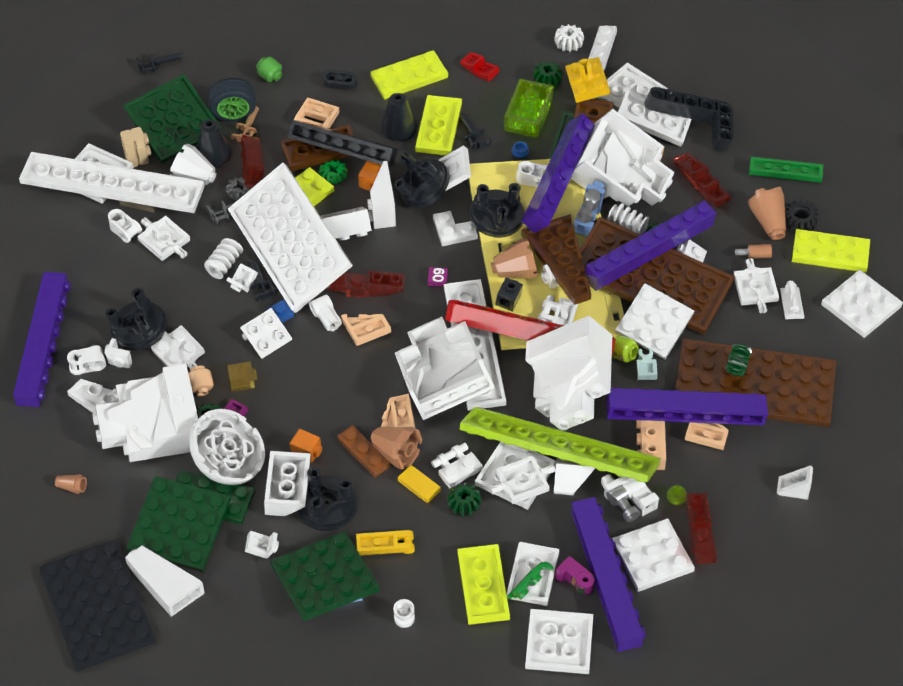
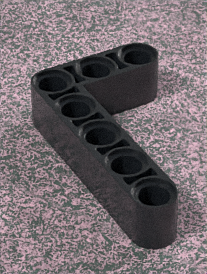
[644,87,734,152]

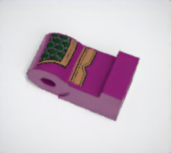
[555,556,595,595]

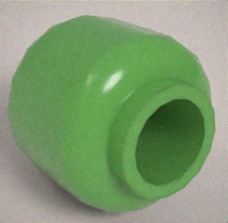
[256,57,283,83]

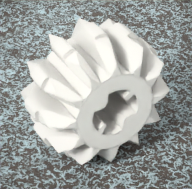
[554,24,584,52]

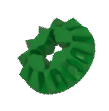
[319,159,348,184]

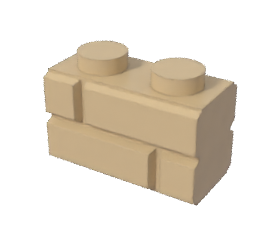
[120,127,151,167]

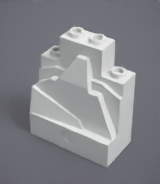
[571,109,674,207]
[525,316,612,431]
[395,317,495,420]
[92,364,201,462]

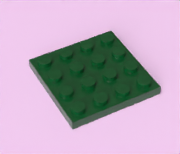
[123,74,222,164]
[126,476,231,572]
[270,531,380,622]

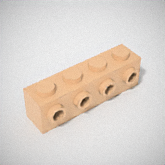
[636,420,666,470]

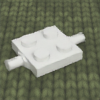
[138,216,190,261]
[734,258,779,313]
[151,325,205,369]
[489,456,556,504]

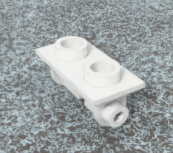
[780,281,804,319]

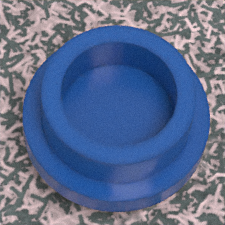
[512,141,530,158]

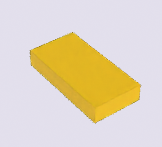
[398,465,441,503]

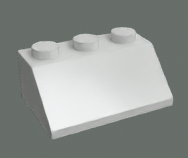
[320,207,372,241]
[264,451,310,516]

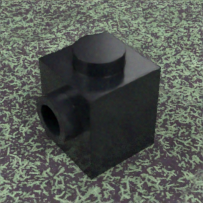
[495,277,523,312]

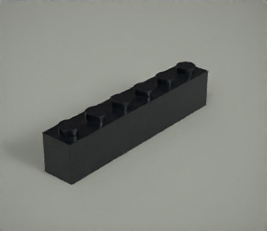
[288,120,398,167]

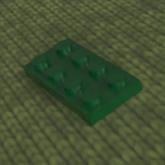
[175,470,255,525]

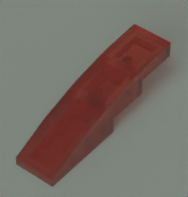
[241,135,264,188]
[673,152,731,208]

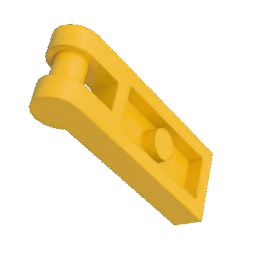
[356,530,415,555]

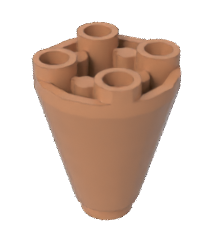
[748,187,786,240]

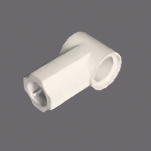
[309,294,342,332]

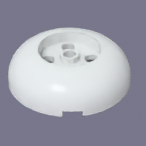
[189,409,265,485]

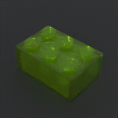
[504,79,554,138]

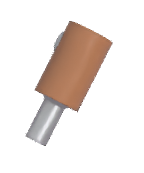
[735,244,772,259]

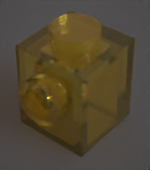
[227,361,257,392]

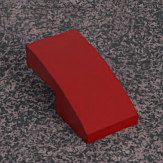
[460,52,500,82]

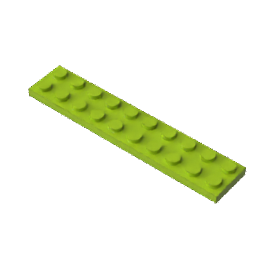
[460,407,661,483]

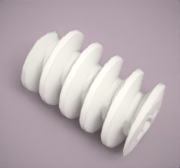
[607,203,649,235]
[205,238,243,279]

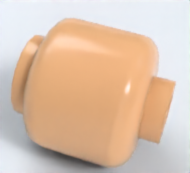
[188,366,214,396]

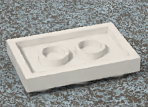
[439,145,471,191]
[507,542,559,606]

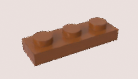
[337,425,390,478]

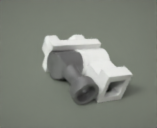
[601,474,659,522]

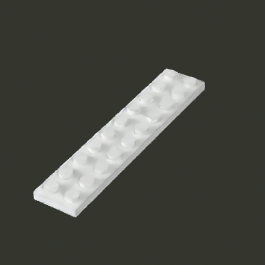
[19,152,205,213]

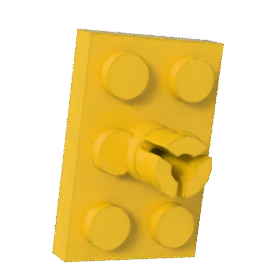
[565,57,611,103]

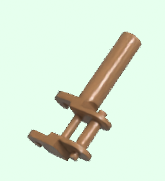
[231,106,259,143]

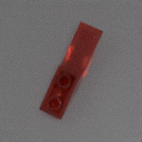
[328,270,405,297]
[686,493,717,564]

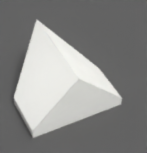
[554,458,595,495]
[777,466,813,500]

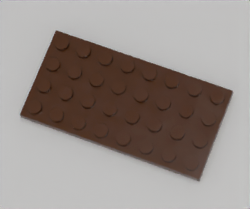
[580,217,735,335]
[675,339,837,428]

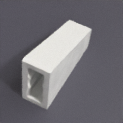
[125,546,205,617]

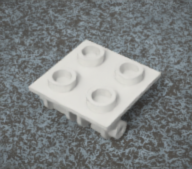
[240,308,292,359]

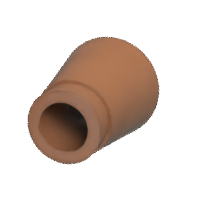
[55,474,87,494]

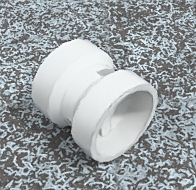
[393,599,415,628]

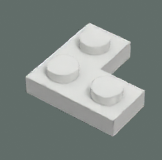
[433,211,478,246]

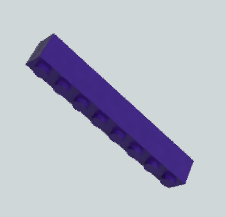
[521,114,595,233]
[585,200,716,291]
[13,272,71,407]
[606,387,768,425]
[571,497,646,652]

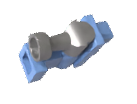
[574,180,605,237]

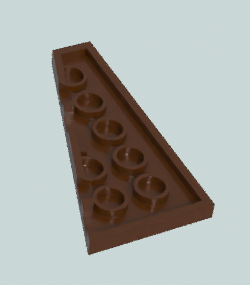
[521,214,592,305]

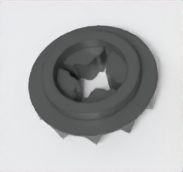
[226,176,255,200]

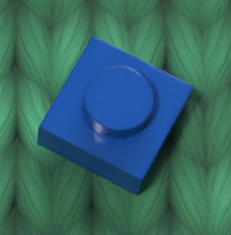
[267,300,294,323]

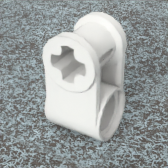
[515,161,548,187]
[108,209,142,243]
[67,345,106,375]

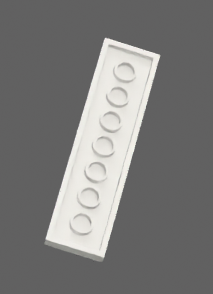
[444,279,506,411]

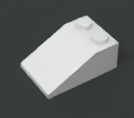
[367,161,396,229]

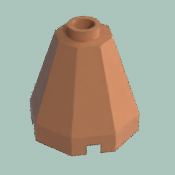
[491,238,538,278]
[371,427,422,469]

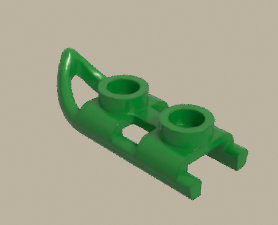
[507,562,554,600]

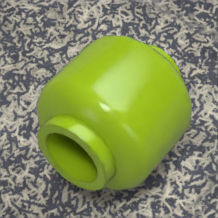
[612,335,639,363]

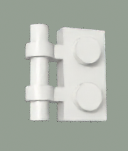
[537,295,578,325]
[431,443,483,489]

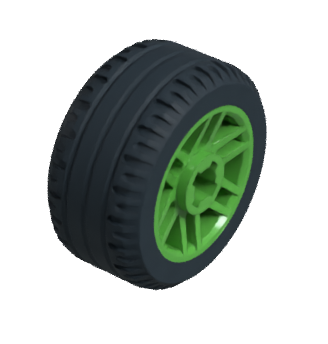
[209,78,256,122]

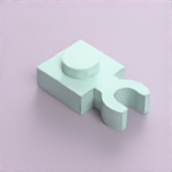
[636,349,657,380]

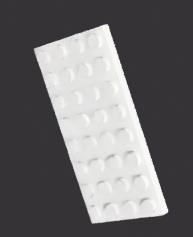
[228,163,353,313]

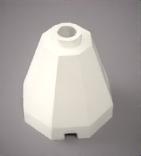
[170,144,217,185]

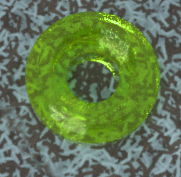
[667,485,687,505]

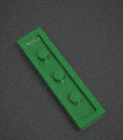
[749,157,823,183]

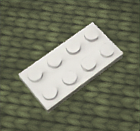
[618,90,691,147]

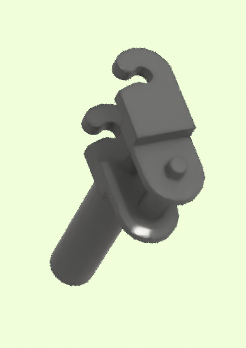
[206,200,234,224]

